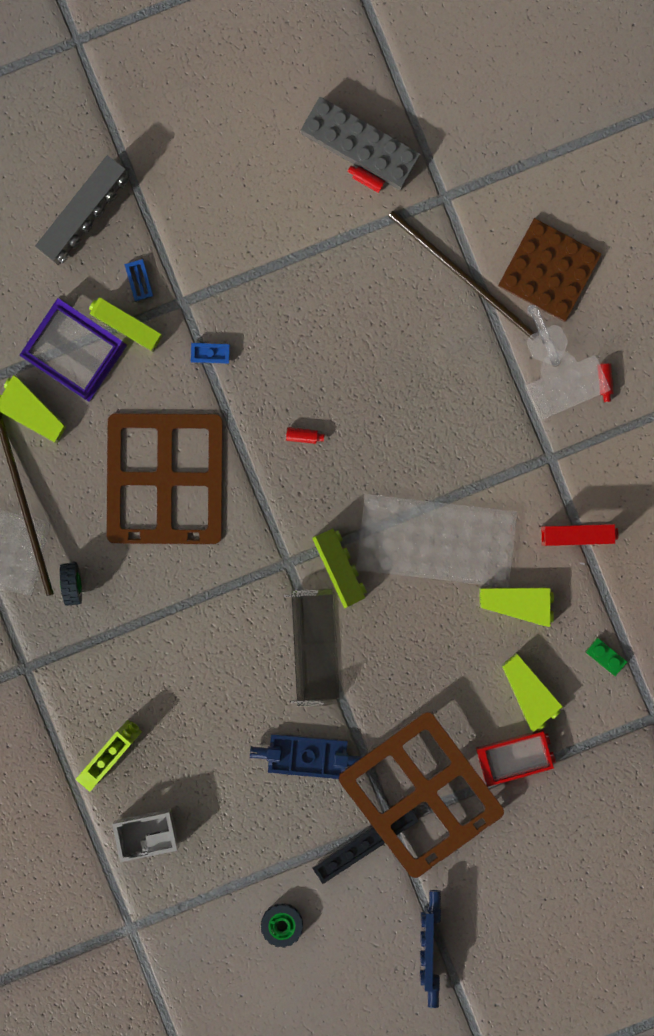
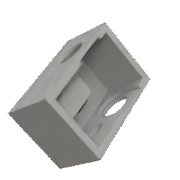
[112,808,179,862]

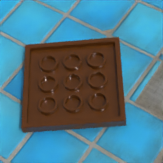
[498,218,601,322]

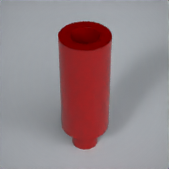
[347,165,385,193]
[598,363,614,402]
[286,427,325,444]

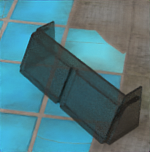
[284,588,340,706]

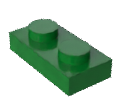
[585,638,627,677]

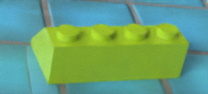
[312,528,367,609]

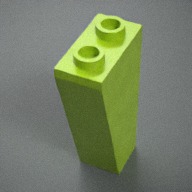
[89,297,162,352]
[0,375,66,443]
[479,588,554,627]
[501,653,562,732]
[75,720,142,792]

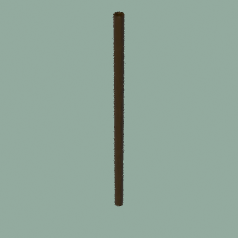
[388,211,538,340]
[0,412,54,596]

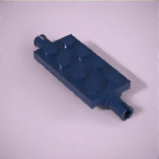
[250,734,363,779]
[420,890,441,1008]

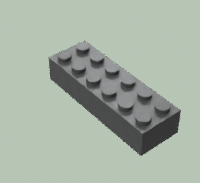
[301,97,420,191]
[35,155,129,265]

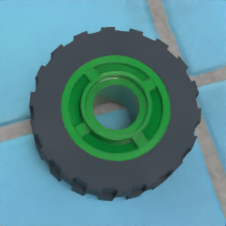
[59,562,82,606]
[261,903,303,948]

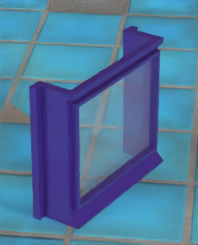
[20,298,127,402]

